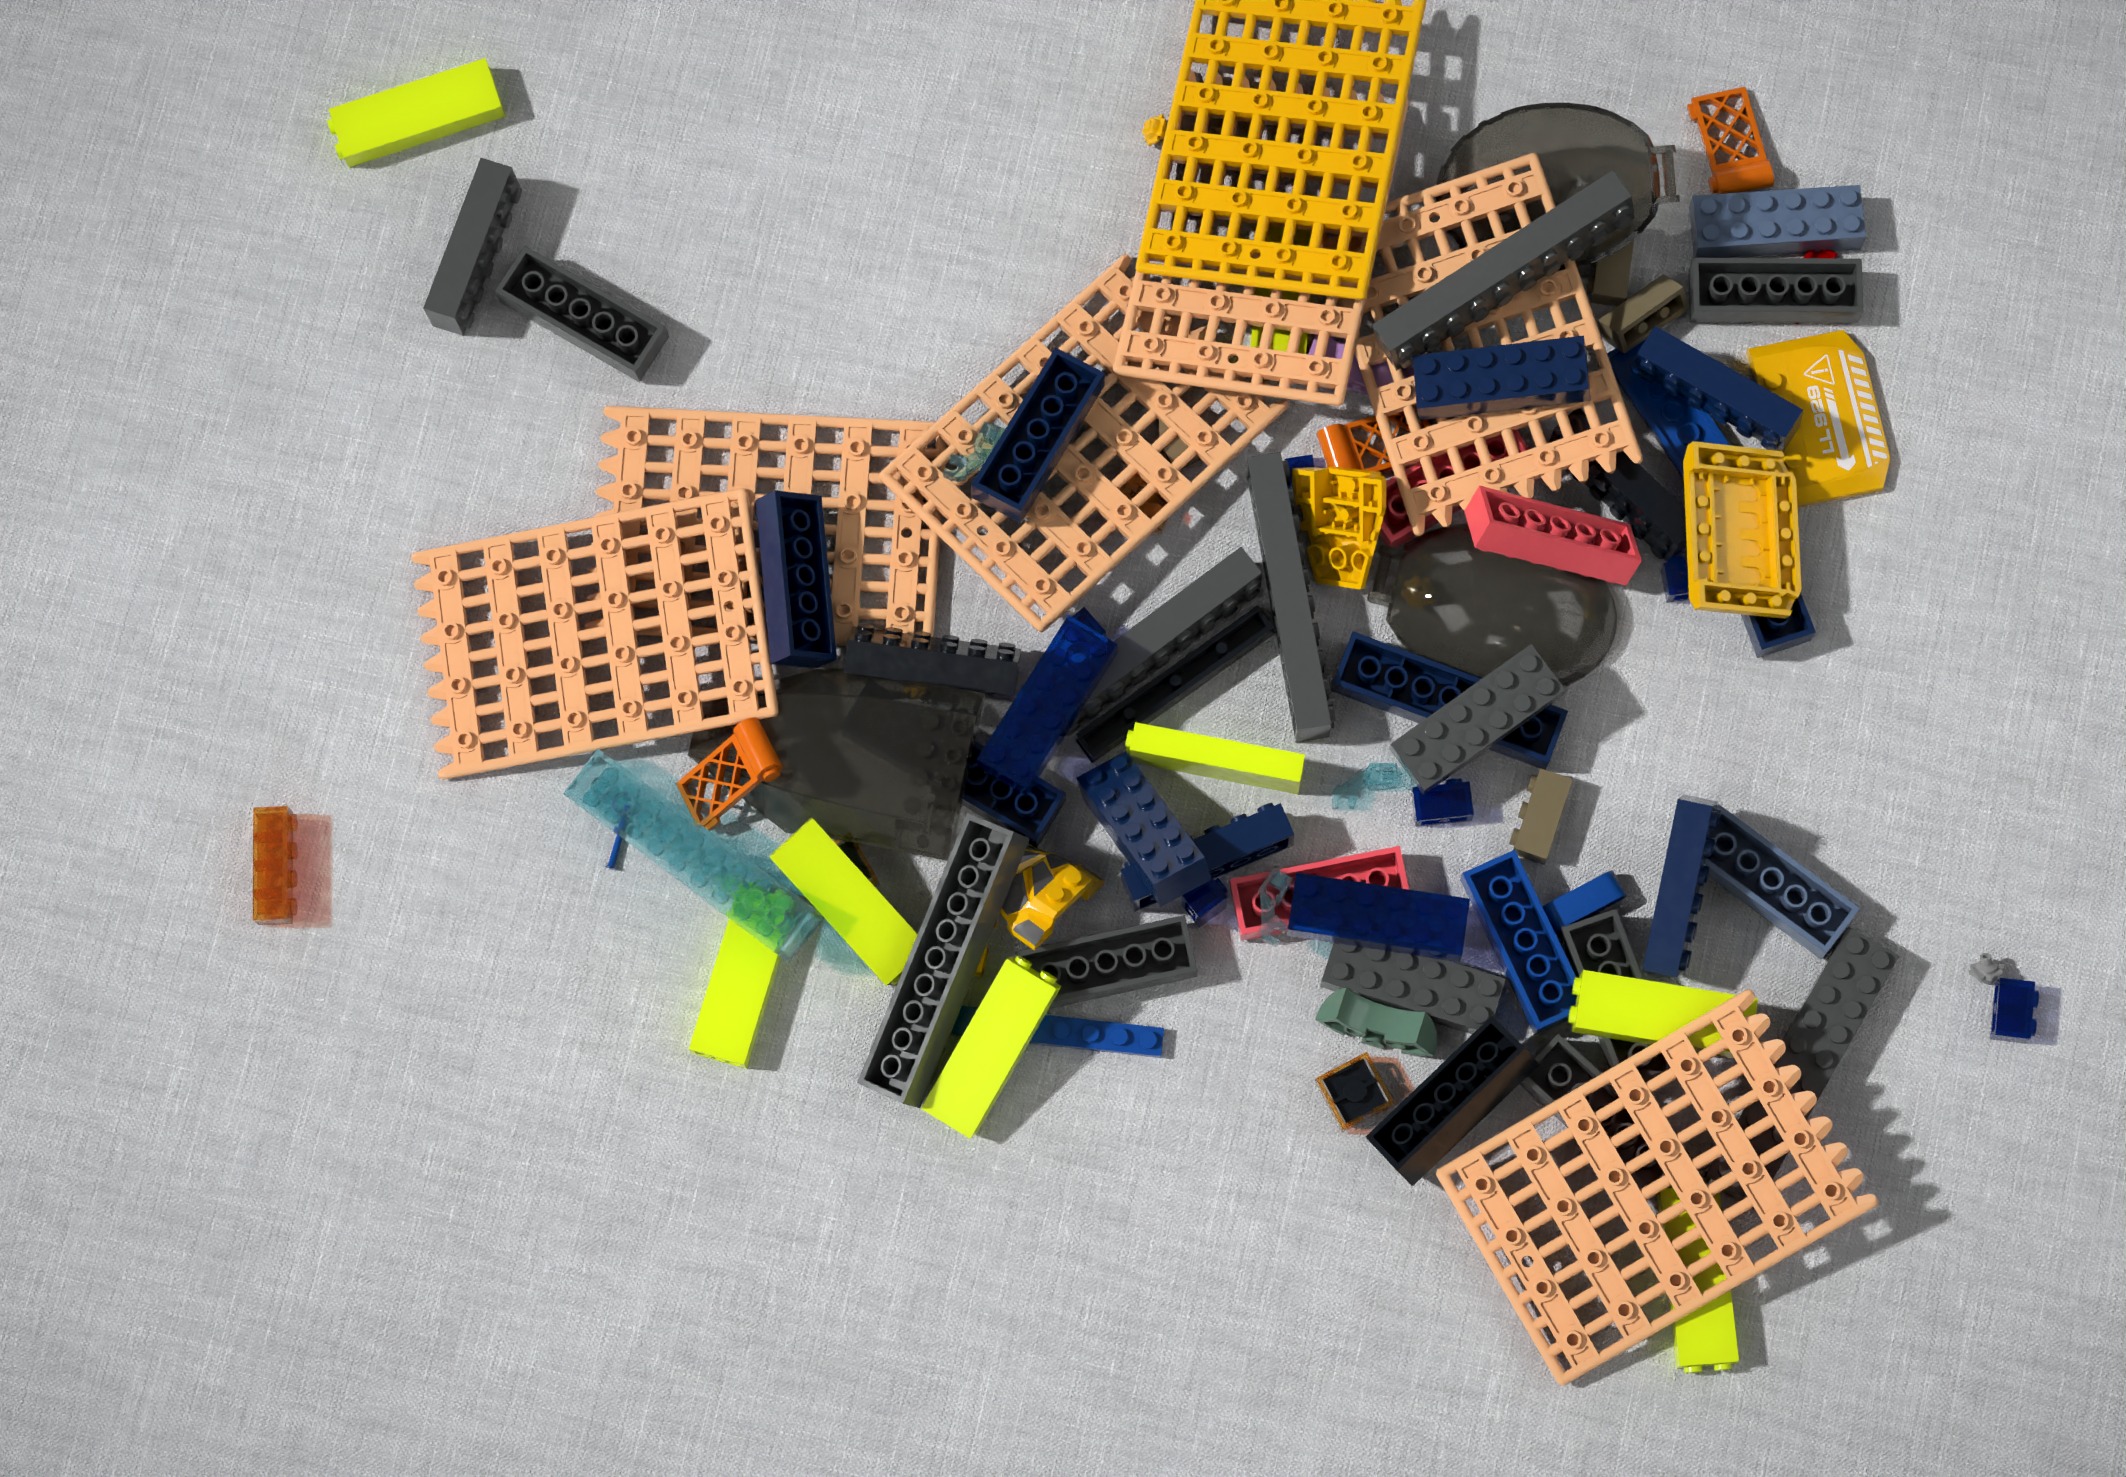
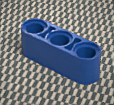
[1543,870,1627,934]

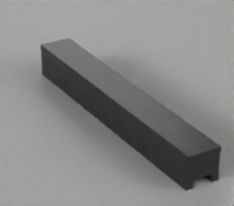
[1075,605,1276,763]

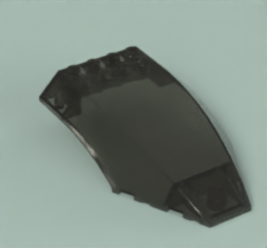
[688,667,985,861]

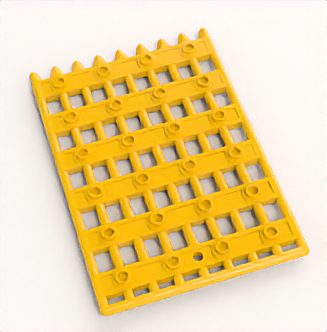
[1136,0,1427,300]

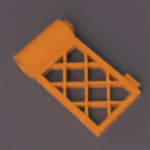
[1687,87,1774,194]
[1316,407,1431,472]
[676,717,783,832]

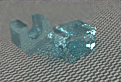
[943,422,1005,482]
[1332,763,1398,809]
[1258,868,1293,948]

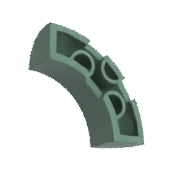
[1315,988,1437,1056]

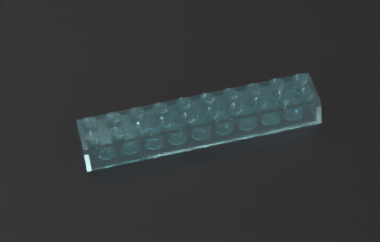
[563,749,824,964]

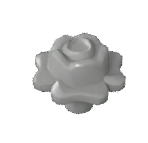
[1969,953,2005,985]

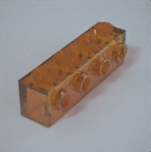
[253,806,298,925]

